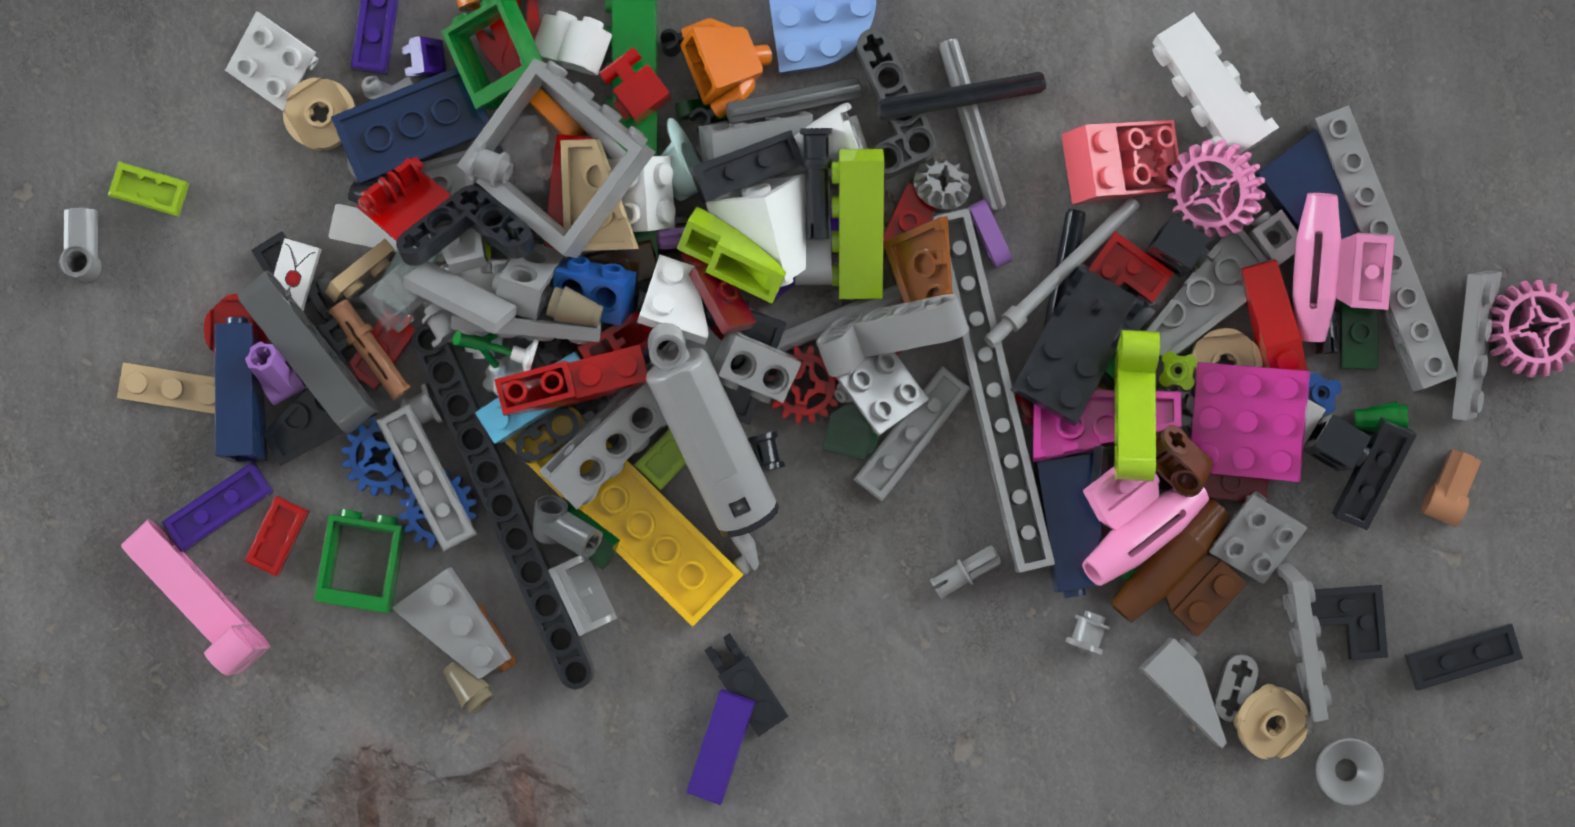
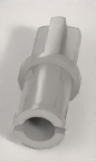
[929,546,1001,599]

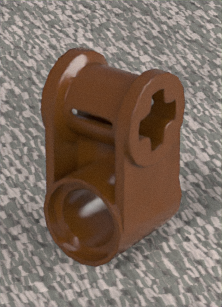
[1156,425,1214,497]

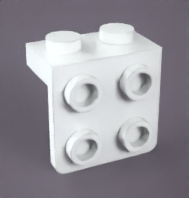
[607,155,675,232]

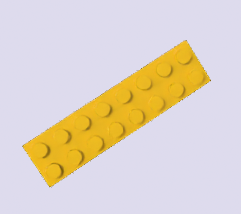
[505,406,744,627]

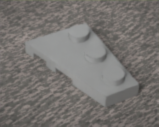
[391,567,512,680]

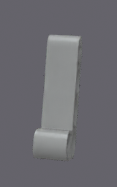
[816,294,969,377]

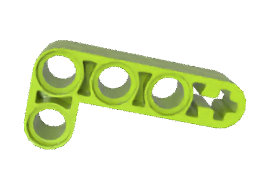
[1114,330,1160,482]

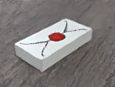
[274,238,322,311]

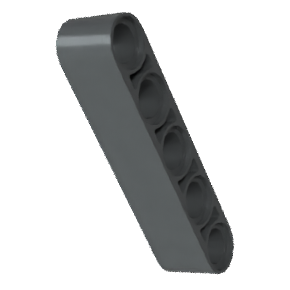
[237,270,378,434]

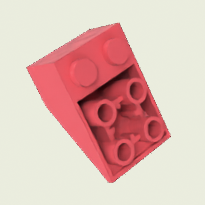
[1061,120,1181,205]

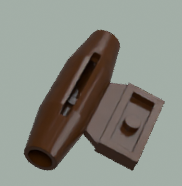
[1110,498,1247,637]

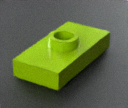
[108,161,190,217]
[635,429,686,490]

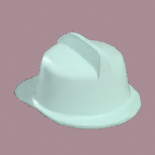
[661,118,702,201]

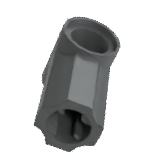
[532,495,603,559]

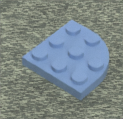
[769,0,876,75]

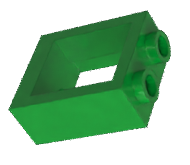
[441,0,543,110]
[314,509,406,613]

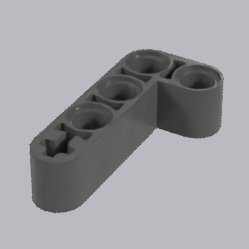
[856,29,936,179]

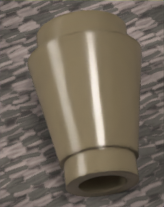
[546,286,604,327]
[442,661,494,714]

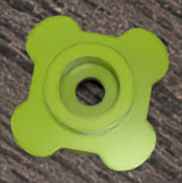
[1159,351,1198,390]

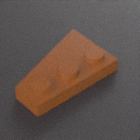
[883,216,953,303]

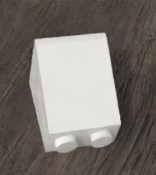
[706,174,806,287]

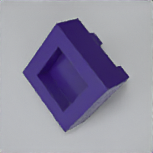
[402,36,446,77]

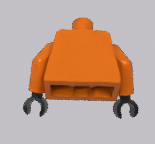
[660,18,772,133]

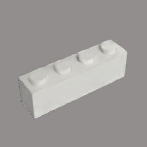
[1152,12,1279,155]

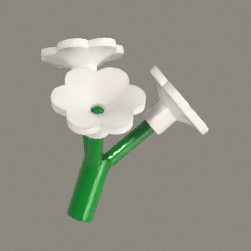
[453,331,539,396]

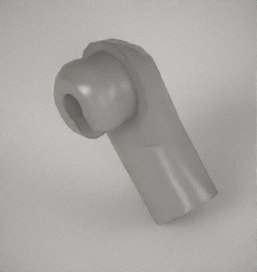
[361,76,413,101]
[730,533,759,576]

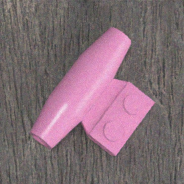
[1292,193,1395,342]
[1082,466,1209,586]

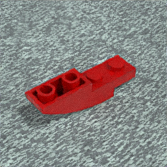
[494,344,648,416]

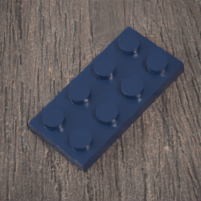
[331,67,490,186]

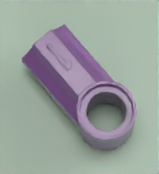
[245,342,307,405]

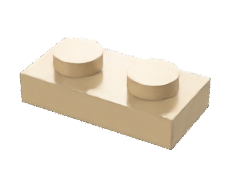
[325,239,394,303]

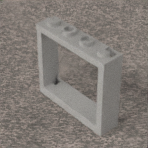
[457,59,655,258]

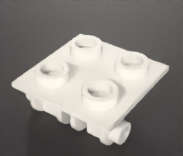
[225,11,319,111]

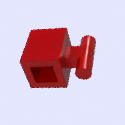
[599,47,671,125]

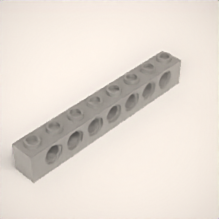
[1306,105,1457,392]

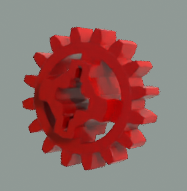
[766,346,839,424]

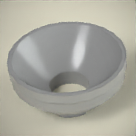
[1316,738,1384,805]

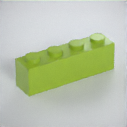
[831,149,884,299]

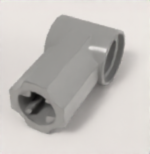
[59,208,102,283]

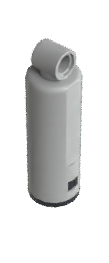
[646,323,779,538]

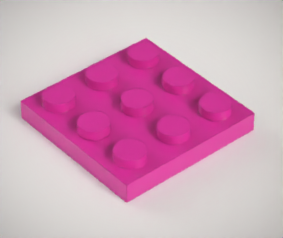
[1191,362,1310,482]

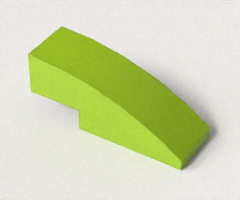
[677,207,787,304]

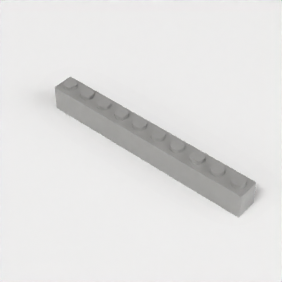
[932,208,1055,573]

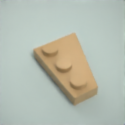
[560,139,639,251]

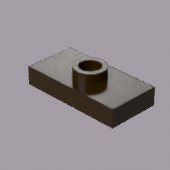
[581,239,657,289]

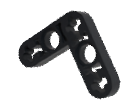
[396,185,535,266]
[516,338,609,463]

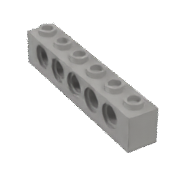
[539,326,722,509]

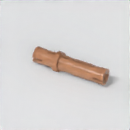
[329,299,411,401]

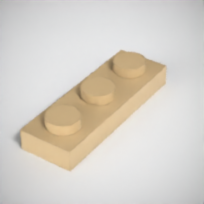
[117,362,215,414]

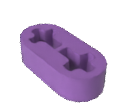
[967,199,1012,269]

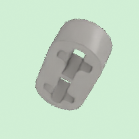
[1213,654,1259,722]

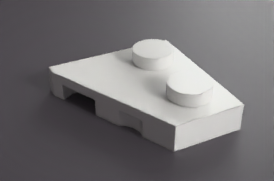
[637,255,709,345]

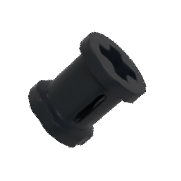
[747,431,785,472]

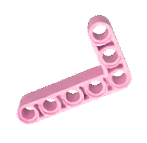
[121,519,270,676]

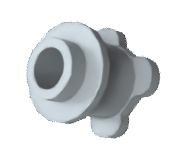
[465,140,513,188]
[422,303,458,349]
[398,383,445,427]
[1065,610,1110,655]

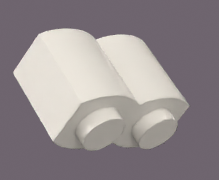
[534,11,612,75]

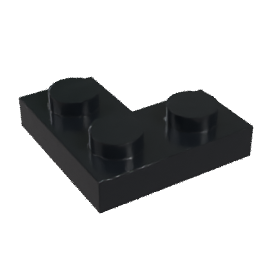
[1311,585,1388,660]

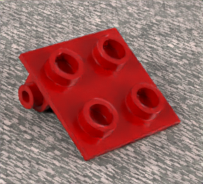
[357,157,451,242]

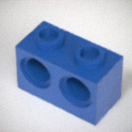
[553,256,636,326]

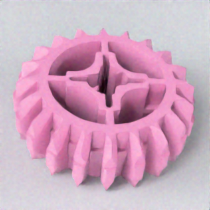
[1166,139,1266,238]
[1487,280,1575,378]

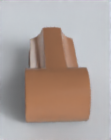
[1421,449,1481,527]

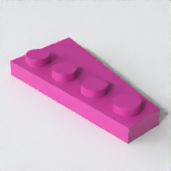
[1033,390,1181,463]

